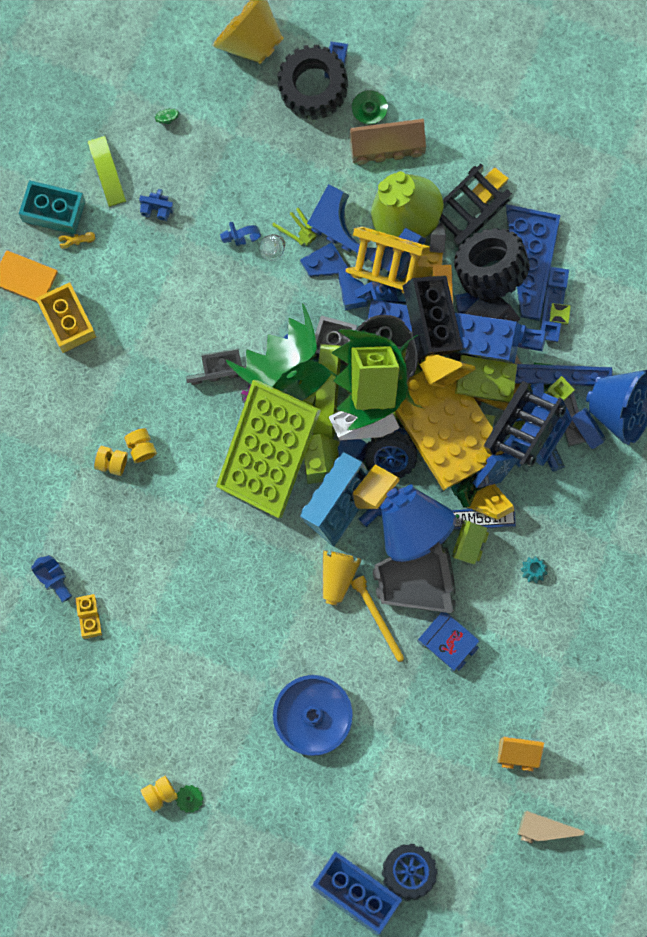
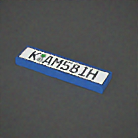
[452,509,516,530]

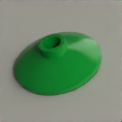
[351,90,388,125]

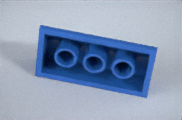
[310,851,402,936]

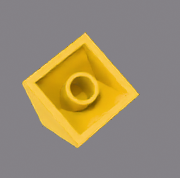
[353,464,400,509]

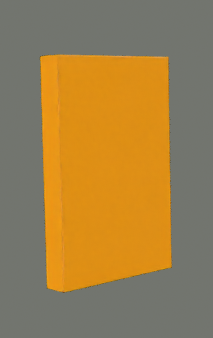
[0,250,58,303]

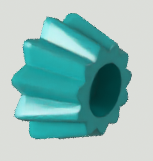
[520,556,548,584]

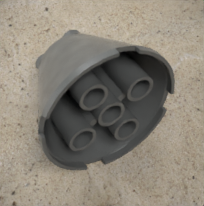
[347,315,418,381]

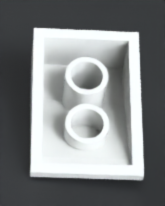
[329,411,399,440]

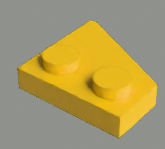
[467,484,514,520]

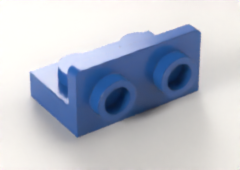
[354,282,399,303]

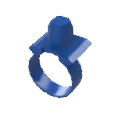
[220,222,261,246]

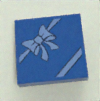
[473,453,519,488]

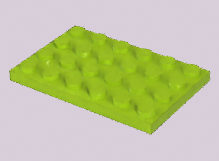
[216,380,321,518]

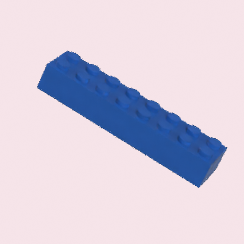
[368,300,522,364]

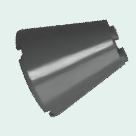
[373,541,456,613]

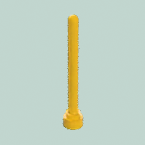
[351,575,404,662]

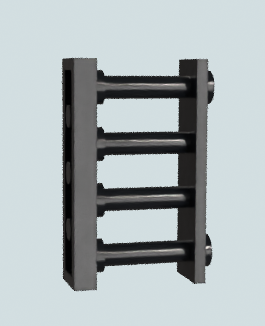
[439,164,512,248]
[483,381,566,472]

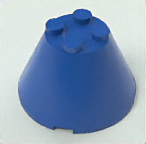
[586,370,647,445]
[380,485,456,562]

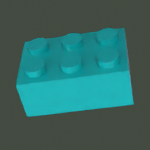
[18,180,86,235]

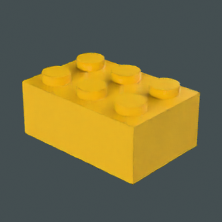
[36,282,97,353]

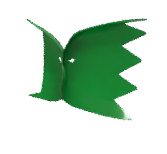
[226,303,337,401]
[332,329,425,431]

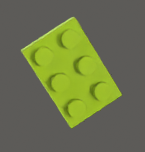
[455,355,517,403]

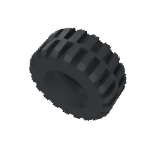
[277,44,348,120]
[454,228,530,299]

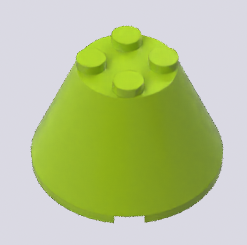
[371,171,444,238]

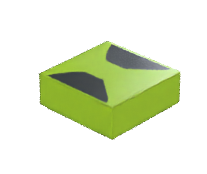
[549,303,571,325]

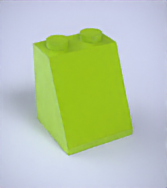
[352,346,399,410]
[303,434,340,484]

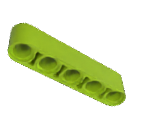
[313,344,341,439]

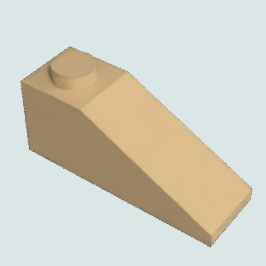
[517,811,585,844]

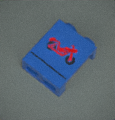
[417,612,479,672]

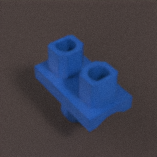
[139,189,174,221]

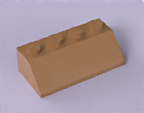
[350,119,426,165]

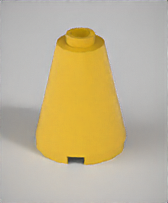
[323,550,361,605]

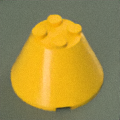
[213,0,284,64]

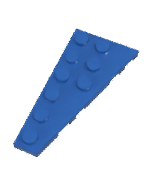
[505,204,561,321]

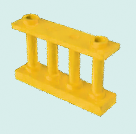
[345,226,430,293]

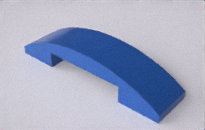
[540,267,569,342]

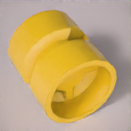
[124,428,157,463]
[94,445,128,476]
[141,775,178,813]

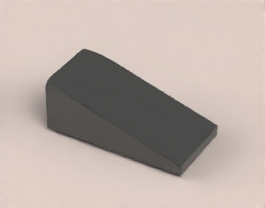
[430,223,446,253]

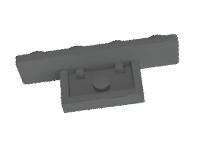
[186,348,246,385]

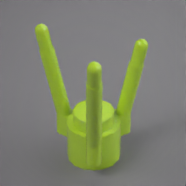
[272,208,317,246]

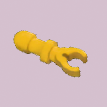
[58,232,95,249]

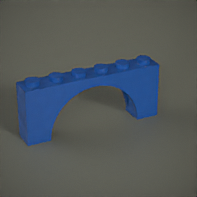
[307,184,426,279]

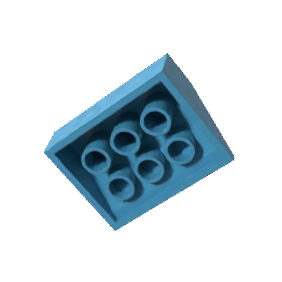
[300,452,369,547]

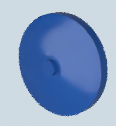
[273,675,353,756]

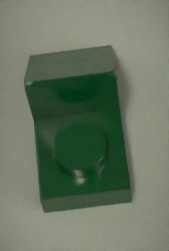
[451,473,478,508]

